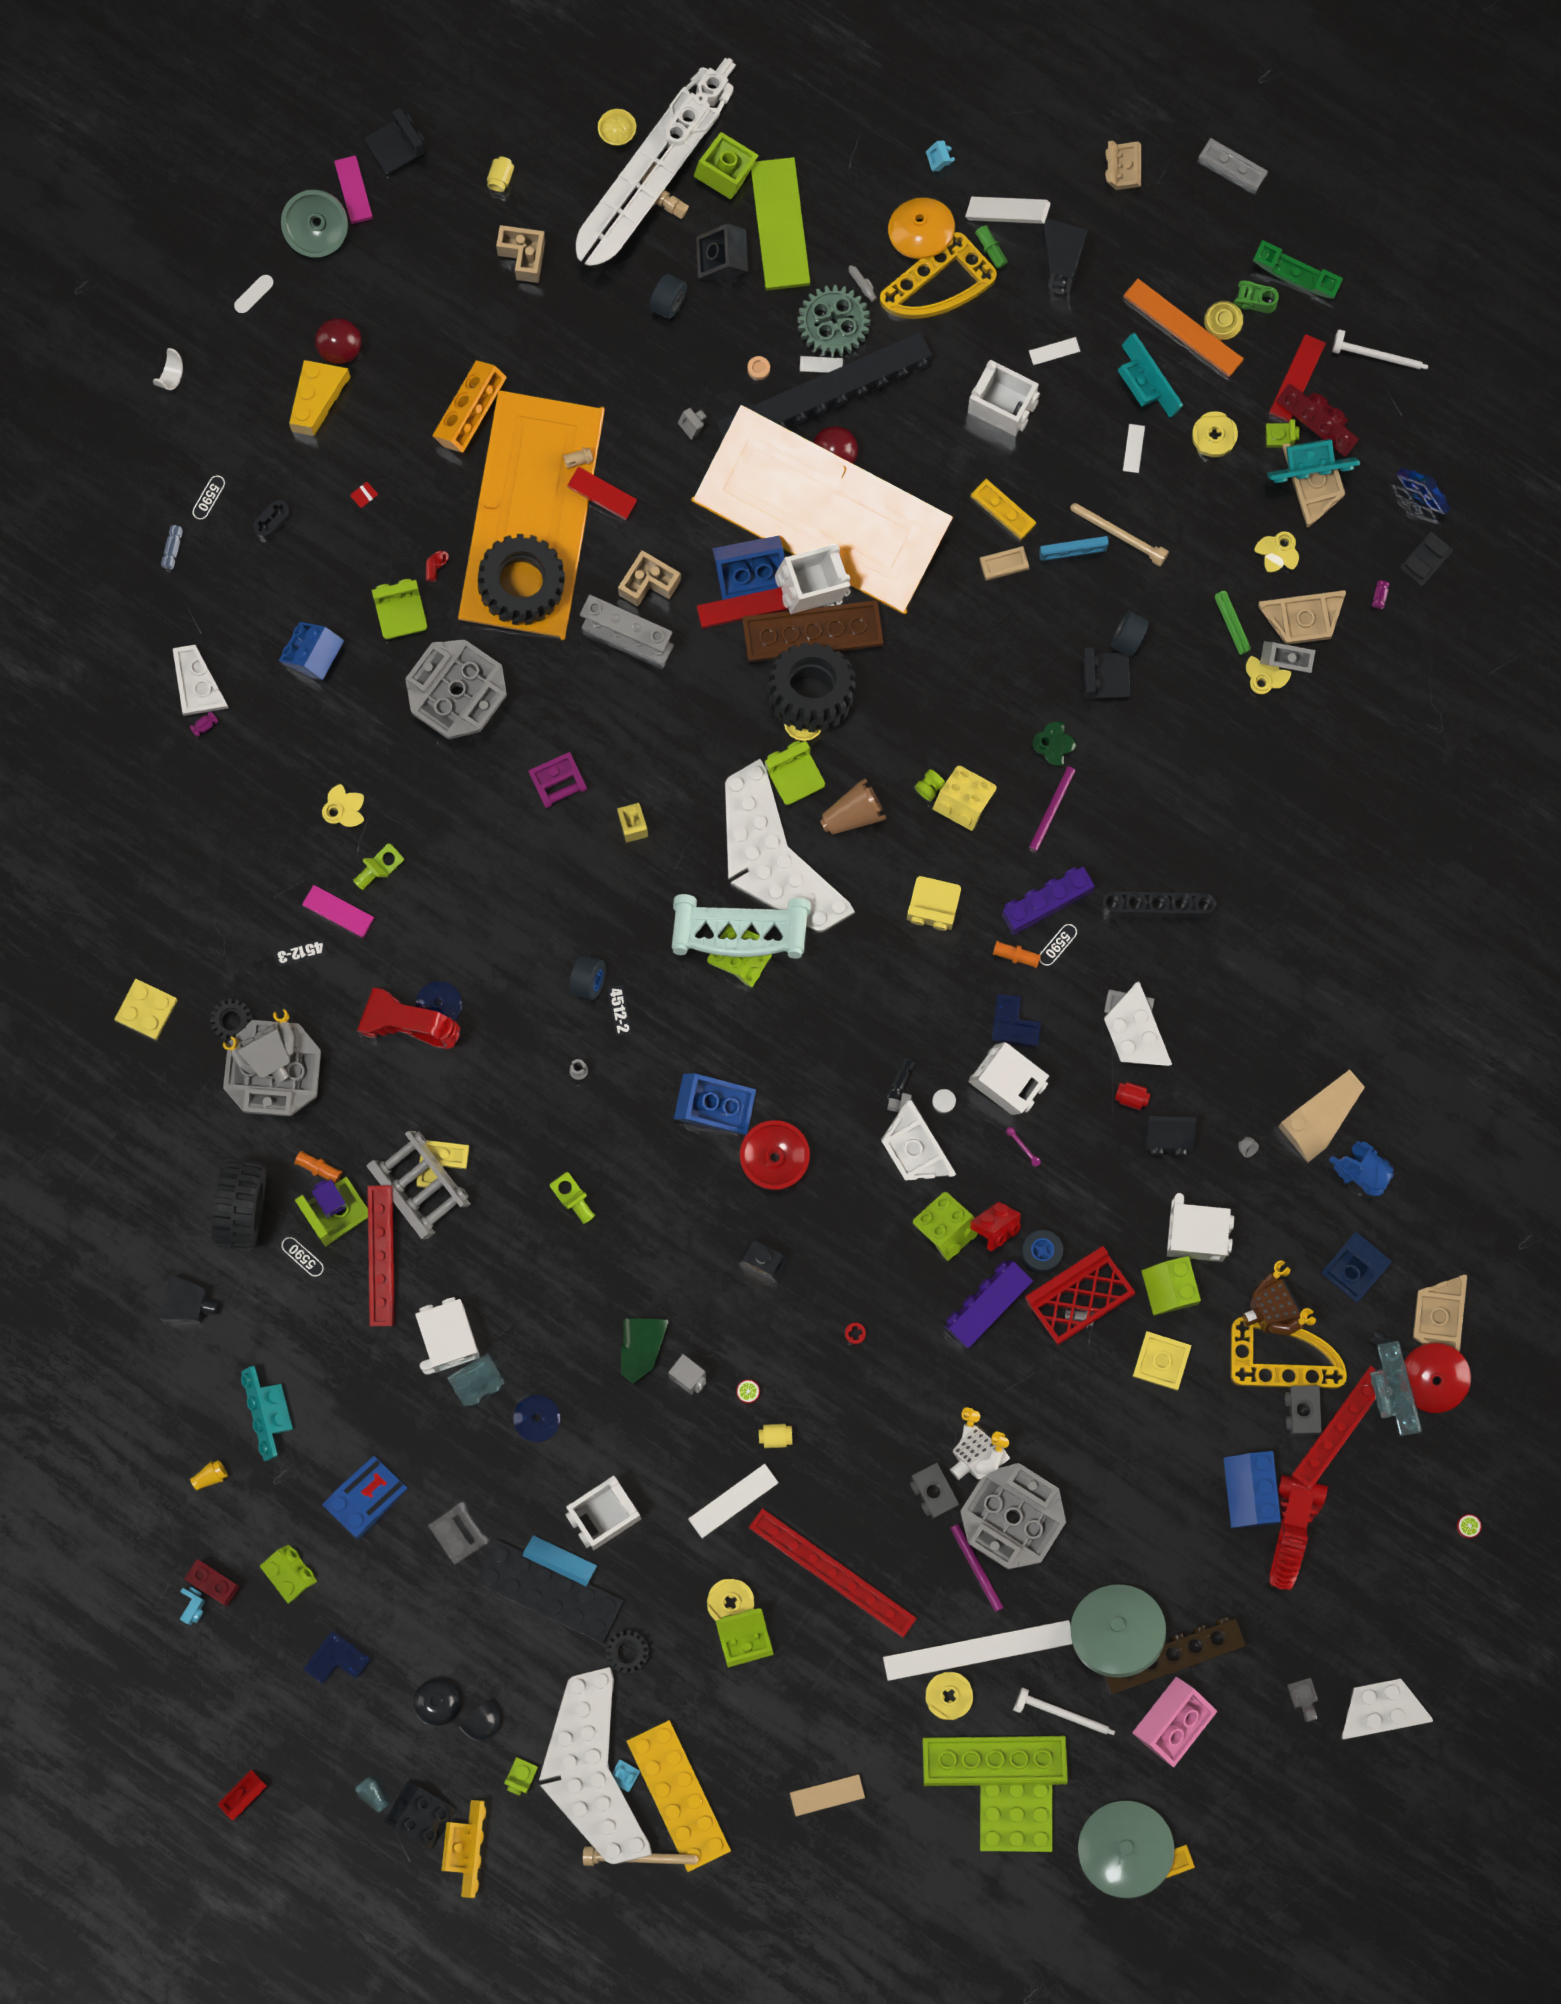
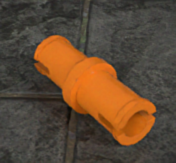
[993,941,1041,968]
[295,1151,343,1184]

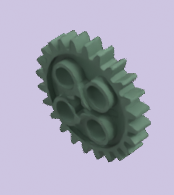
[798,285,870,358]

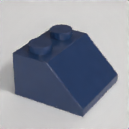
[1321,1232,1392,1303]

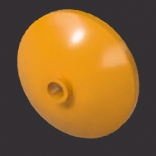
[888,198,955,259]

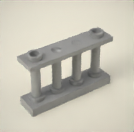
[580,594,674,666]
[366,1131,470,1239]

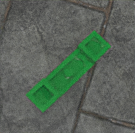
[1253,240,1343,299]

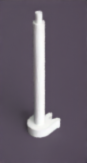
[1332,330,1428,369]
[1013,1688,1115,1735]

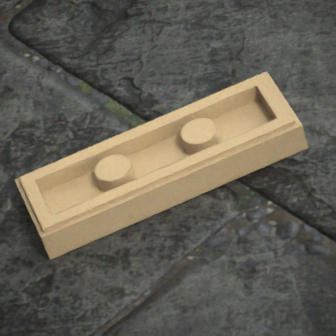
[790,1775,865,1816]

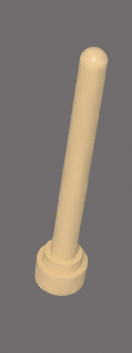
[1070,503,1169,567]
[583,1846,698,1866]

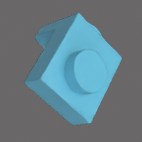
[180,1587,205,1626]

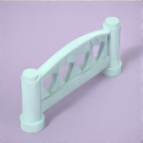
[672,894,811,959]

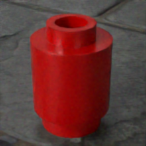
[1115,1082,1150,1110]

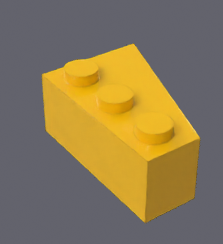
[289,360,351,436]

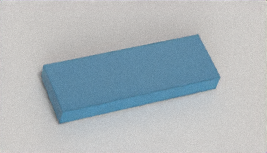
[1039,536,1109,561]
[523,1535,597,1586]

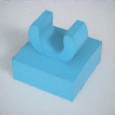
[926,141,955,171]
[612,1760,641,1792]

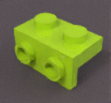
[260,1545,317,1603]

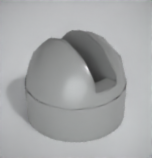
[1238,1137,1259,1157]

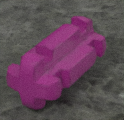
[1372,580,1389,609]
[190,712,218,737]

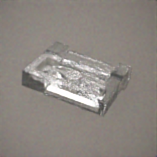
[428,1502,490,1565]

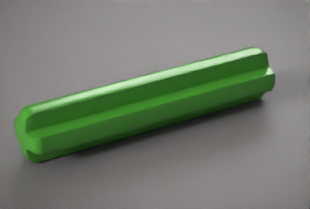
[1215,591,1251,655]

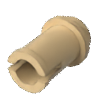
[563,447,593,469]

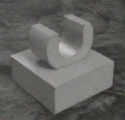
[678,408,707,440]
[887,1093,912,1113]

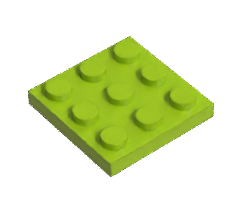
[980,1785,1052,1852]

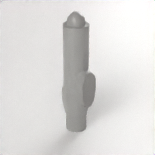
[849,265,878,302]

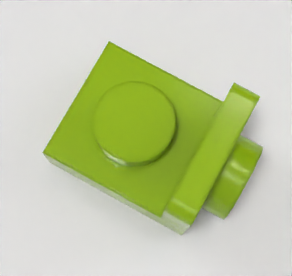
[1265,420,1299,448]
[504,1757,538,1796]

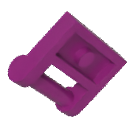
[528,752,587,808]

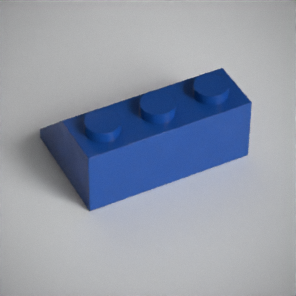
[712,535,784,600]
[1223,1451,1281,1528]

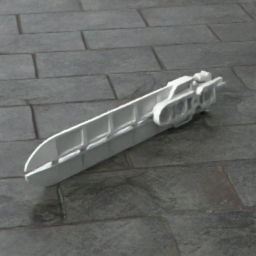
[576,58,736,266]

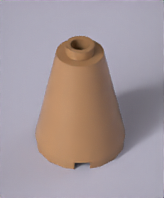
[820,779,886,834]

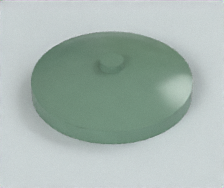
[1070,1585,1166,1678]
[1078,1801,1174,1899]

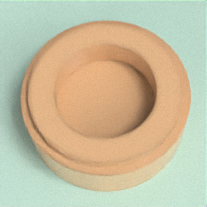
[748,356,770,380]

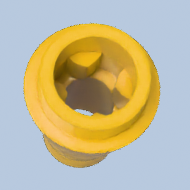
[190,1460,227,1491]

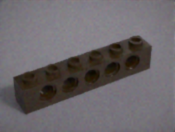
[1103,1617,1246,1695]

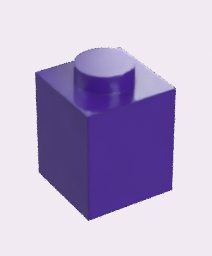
[311,1180,347,1219]

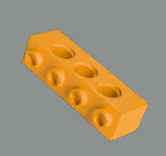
[432,360,507,453]

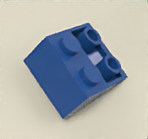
[279,622,344,680]

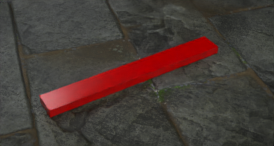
[749,1508,917,1638]

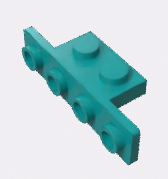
[1118,333,1183,417]
[1267,439,1360,483]
[241,1366,293,1461]

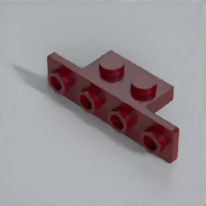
[1277,384,1359,456]

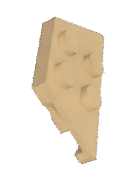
[1282,443,1345,527]
[1258,590,1346,645]
[1413,1275,1467,1352]

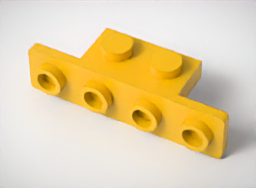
[442,1800,486,1898]

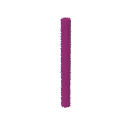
[1029,767,1076,851]
[951,1524,1003,1612]

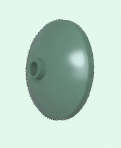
[281,189,348,257]

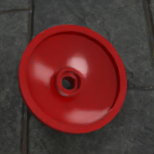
[740,1120,810,1190]
[1400,1342,1471,1413]

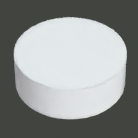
[932,1089,956,1113]

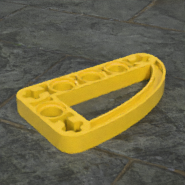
[880,232,997,319]
[1231,1317,1347,1389]

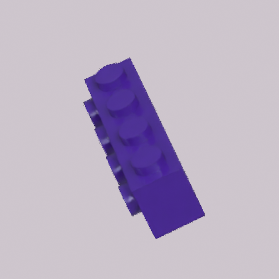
[1002,867,1095,935]
[944,1260,1033,1348]

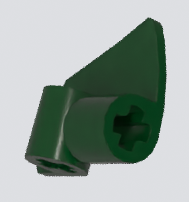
[621,1318,668,1384]

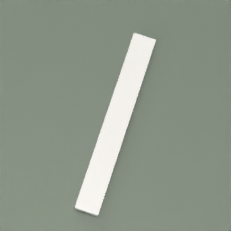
[883,1620,1072,1681]

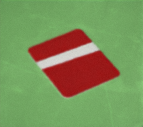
[350,482,378,508]

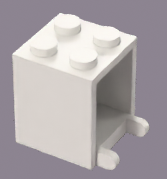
[968,360,1040,436]
[775,544,850,614]
[968,1042,1049,1115]
[1167,1193,1234,1262]
[415,1297,480,1375]
[565,1476,641,1550]

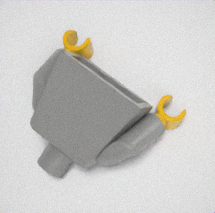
[223,1009,294,1083]

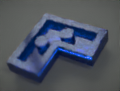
[1396,468,1451,514]
[992,994,1041,1047]
[303,1631,370,1684]

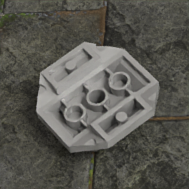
[405,640,507,739]
[223,1020,321,1116]
[960,1463,1066,1570]

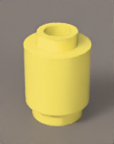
[487,157,514,192]
[759,1424,792,1448]

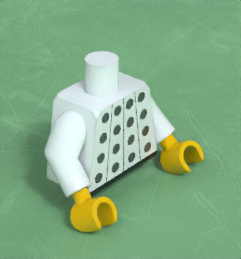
[950,1407,1010,1480]

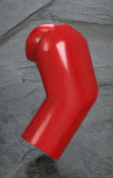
[426,551,449,582]

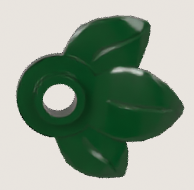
[1032,721,1077,766]

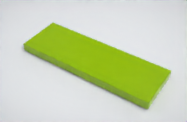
[751,157,810,291]
[923,1736,1068,1786]

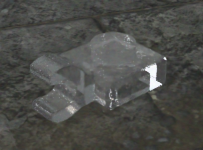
[1287,1678,1318,1722]

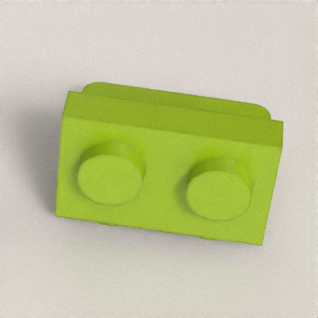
[372,579,427,639]
[765,741,825,805]
[707,924,772,987]
[913,1192,978,1261]
[716,1609,774,1667]

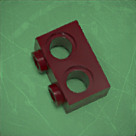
[184,1559,240,1607]

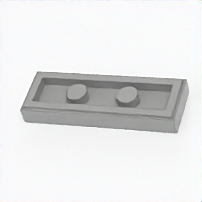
[1199,138,1268,192]

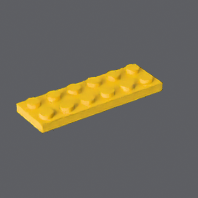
[627,1720,731,1872]

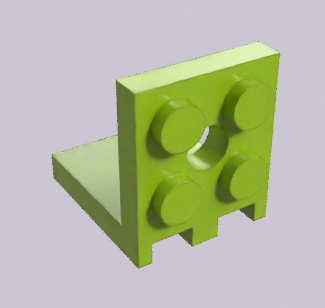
[295,1177,368,1247]

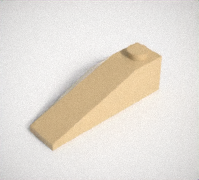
[1279,1070,1364,1162]

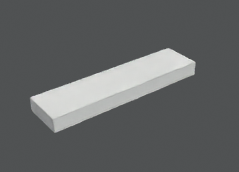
[965,197,1050,224]
[688,1464,778,1539]

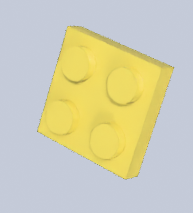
[114,979,178,1041]
[1133,1331,1191,1391]

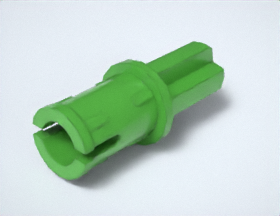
[975,225,1008,268]

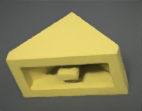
[617,803,648,843]

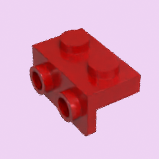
[970,1202,1021,1251]

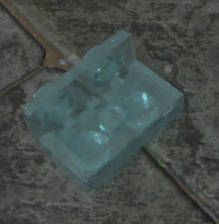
[447,1354,505,1407]

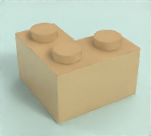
[496,225,545,283]
[618,551,681,606]

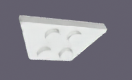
[1104,981,1172,1066]
[881,1098,956,1180]
[1341,1679,1433,1740]

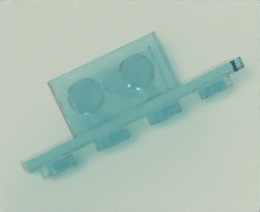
[1370,1341,1422,1436]

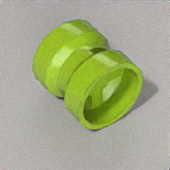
[914,769,946,802]

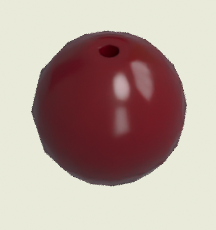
[315,318,362,364]
[813,426,858,464]

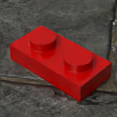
[217,1770,266,1821]

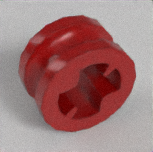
[845,1323,866,1344]

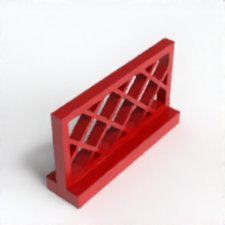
[1025,1246,1135,1345]

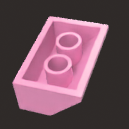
[1132,1677,1217,1767]

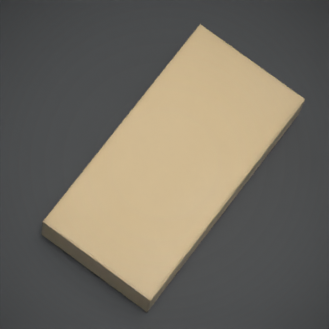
[979,546,1029,581]

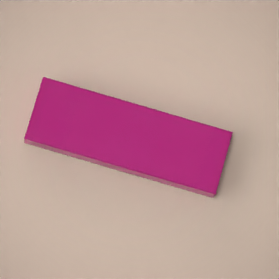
[334,155,373,225]
[302,885,374,938]

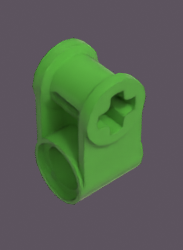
[1234,281,1278,313]

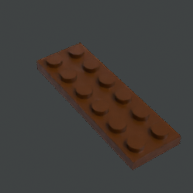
[742,600,883,663]

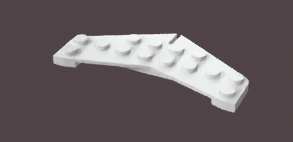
[725,759,855,932]
[539,1667,652,1864]

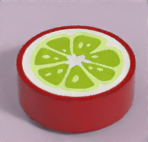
[736,1380,760,1404]
[1457,1514,1481,1539]

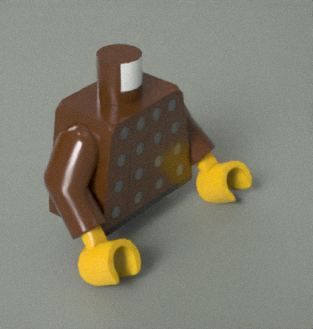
[1242,1261,1316,1336]

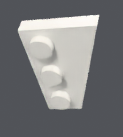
[173,645,228,716]

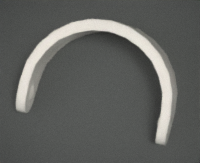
[153,348,183,390]

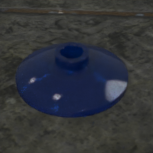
[416,981,462,1021]
[513,1395,560,1442]

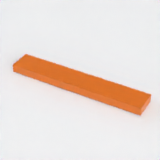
[1123,279,1244,377]

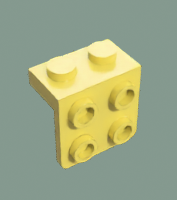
[932,766,997,831]
[907,876,961,931]

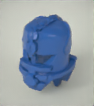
[1329,1141,1394,1196]

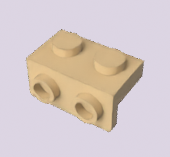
[1105,141,1141,190]

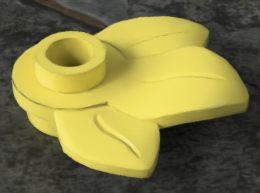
[1254,531,1299,572]
[1246,656,1291,694]
[322,784,364,827]

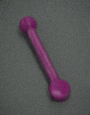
[1006,1127,1041,1167]

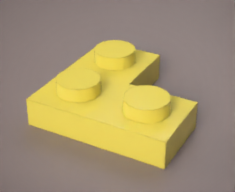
[416,1140,469,1190]

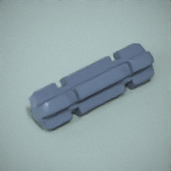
[161,525,183,569]

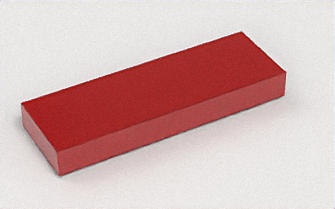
[567,467,637,521]

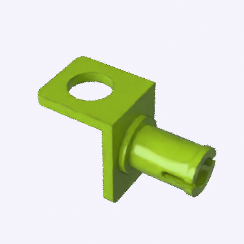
[353,844,404,890]
[550,1172,595,1224]

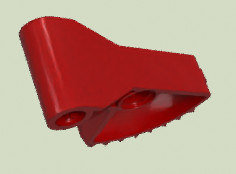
[357,988,460,1049]
[1269,1475,1328,1590]

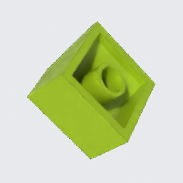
[694,132,758,199]
[1141,1256,1201,1316]

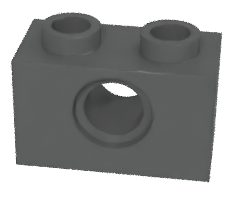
[1285,1386,1321,1436]
[910,1463,959,1520]

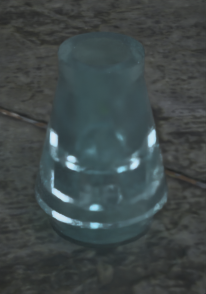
[355,1776,389,1813]

